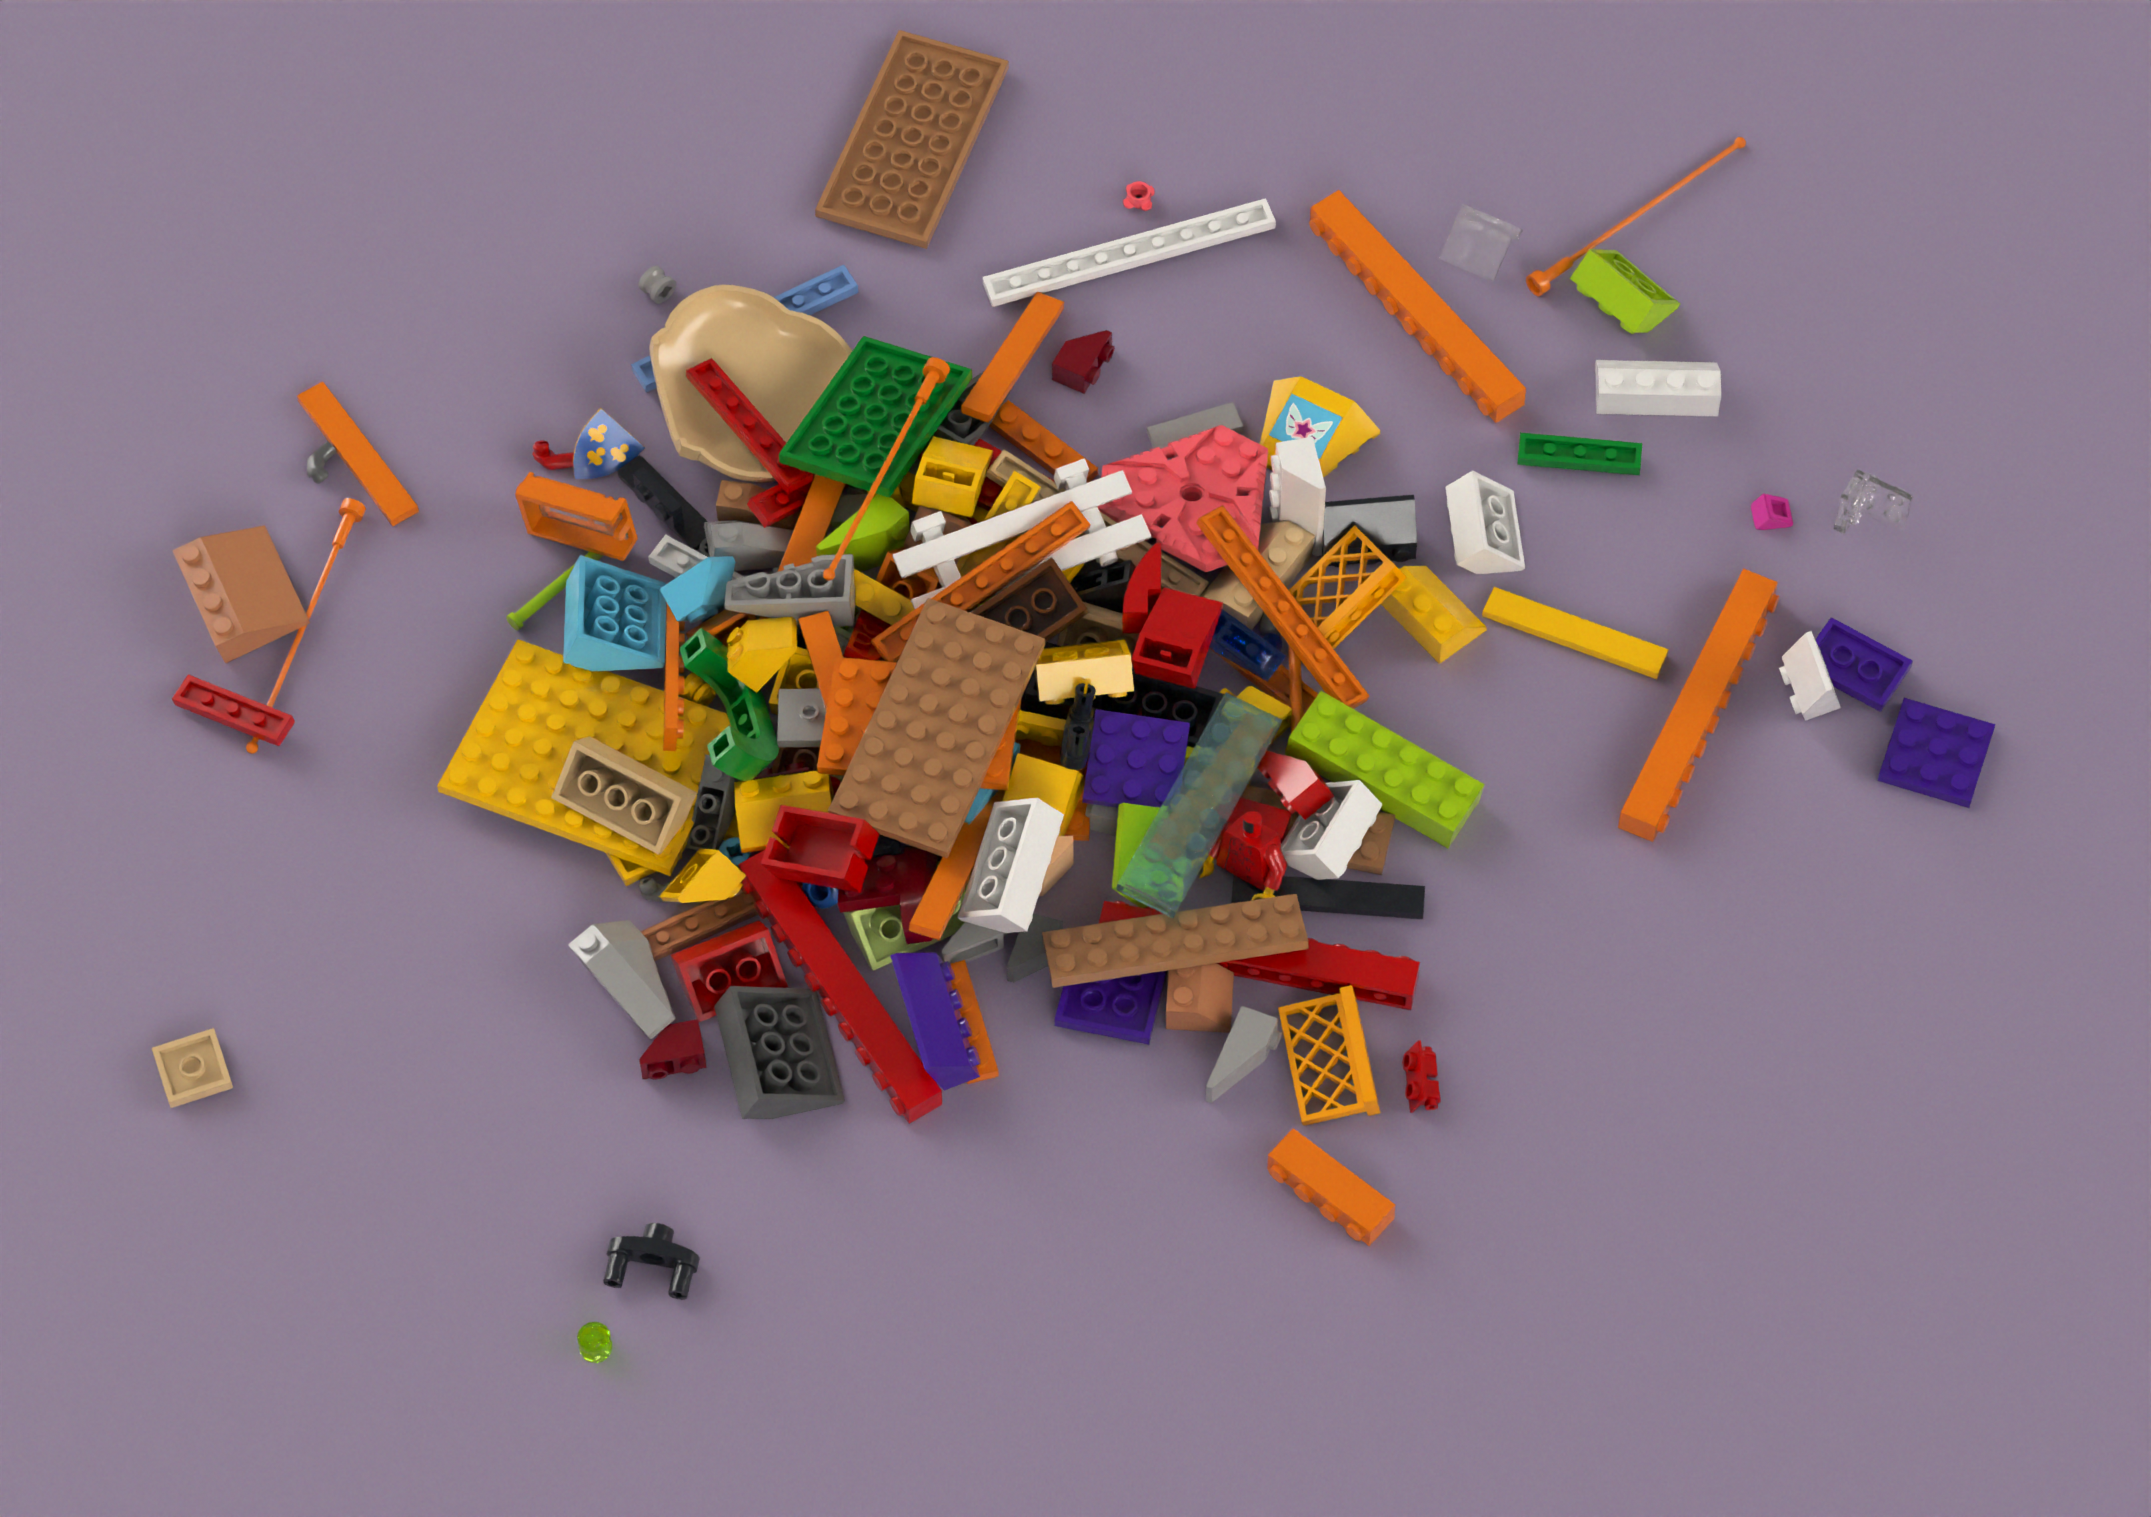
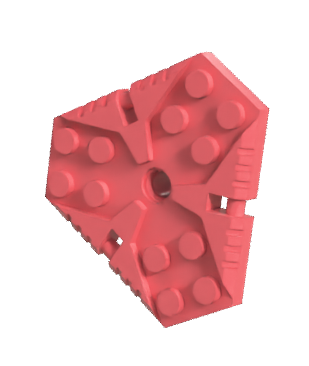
[1097,425,1268,572]

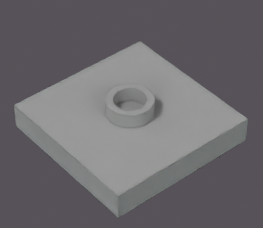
[777,688,826,747]

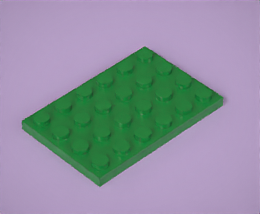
[779,336,972,498]

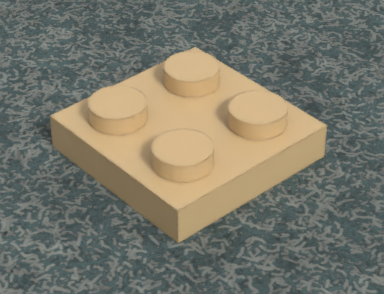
[152,1028,233,1108]

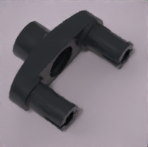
[1060,683,1096,770]
[603,1223,700,1300]

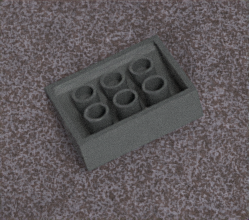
[714,986,845,1119]

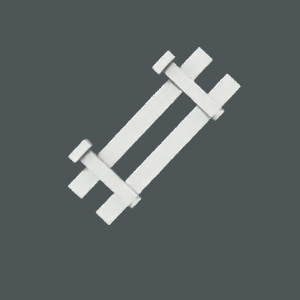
[892,458,1151,612]

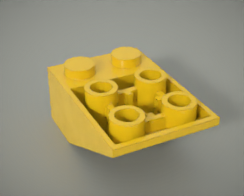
[912,436,993,518]

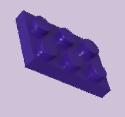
[1815,617,1913,712]

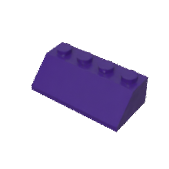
[890,953,981,1091]

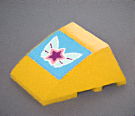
[1260,376,1380,478]

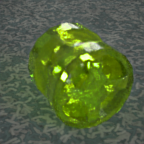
[577,1322,613,1363]

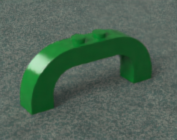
[680,628,779,781]

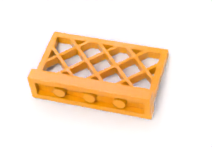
[1289,526,1407,649]
[1278,985,1381,1126]

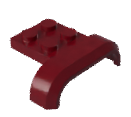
[837,846,942,944]

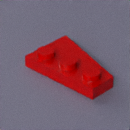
[843,609,891,661]

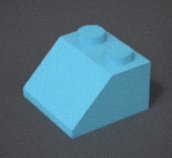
[660,556,736,623]

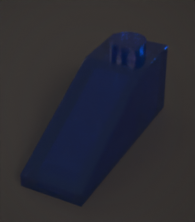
[1209,609,1287,682]

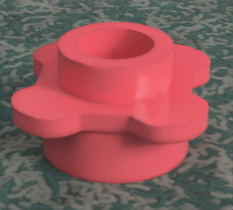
[1123,181,1155,211]

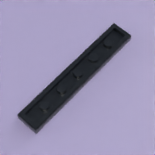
[1231,875,1425,919]

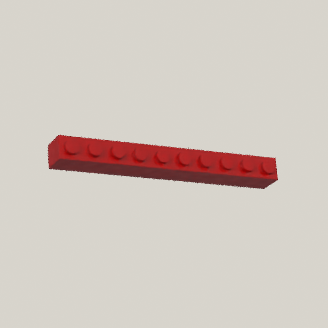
[738,849,942,1124]
[1098,901,1420,1010]

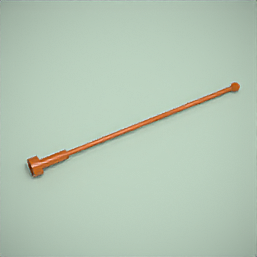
[1526,137,1746,297]
[823,357,950,581]
[246,498,366,754]

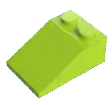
[816,494,910,572]

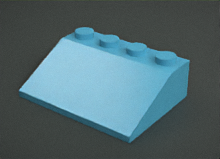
[563,555,666,671]

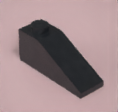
[1070,560,1136,613]

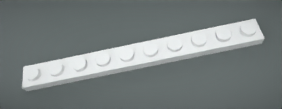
[983,198,1276,307]

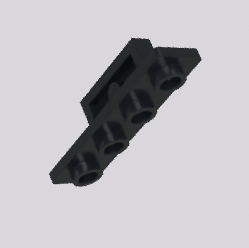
[617,455,708,550]

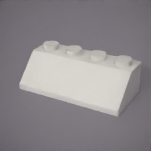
[1595,360,1721,416]
[1269,437,1326,556]
[958,798,1064,933]

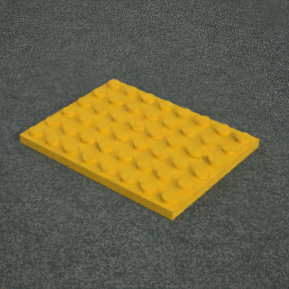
[437,639,731,876]

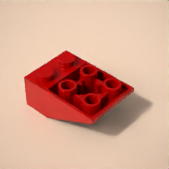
[1131,587,1224,689]

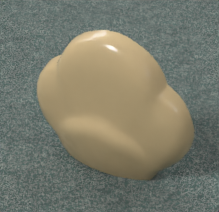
[649,285,852,483]

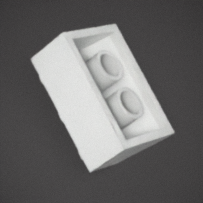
[1445,471,1525,574]
[1281,780,1383,880]

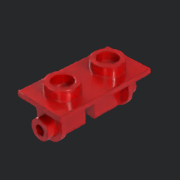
[1402,1040,1441,1113]

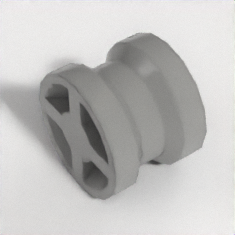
[638,266,677,304]

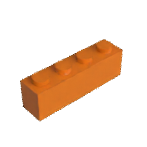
[1267,1128,1396,1246]

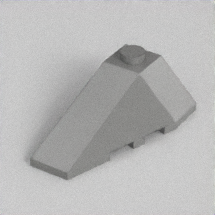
[704,520,827,571]
[724,554,855,627]
[568,920,675,1040]

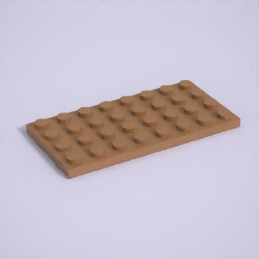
[815,30,1009,249]
[828,598,1045,858]

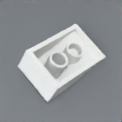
[1779,631,1841,721]

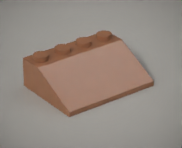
[172,525,310,663]

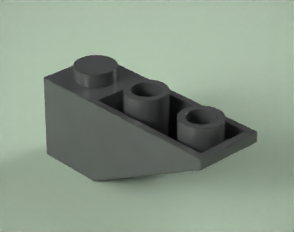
[686,755,742,850]

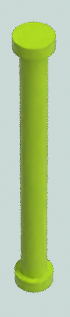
[506,535,613,631]

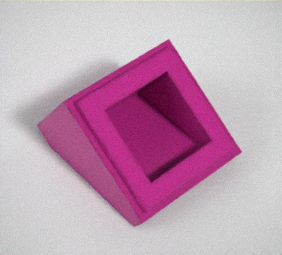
[1751,493,1793,530]

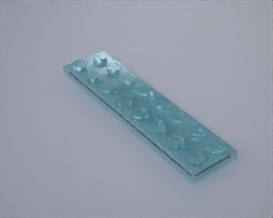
[1116,692,1282,918]

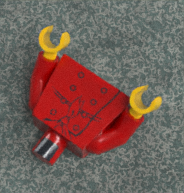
[1189,811,1287,900]

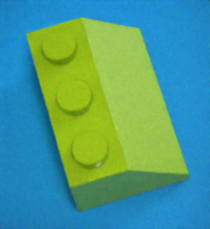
[1570,249,1680,334]
[1112,803,1186,912]

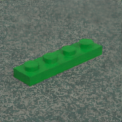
[1517,432,1642,475]

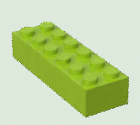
[1285,691,1485,848]

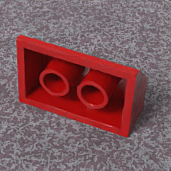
[670,920,788,1022]

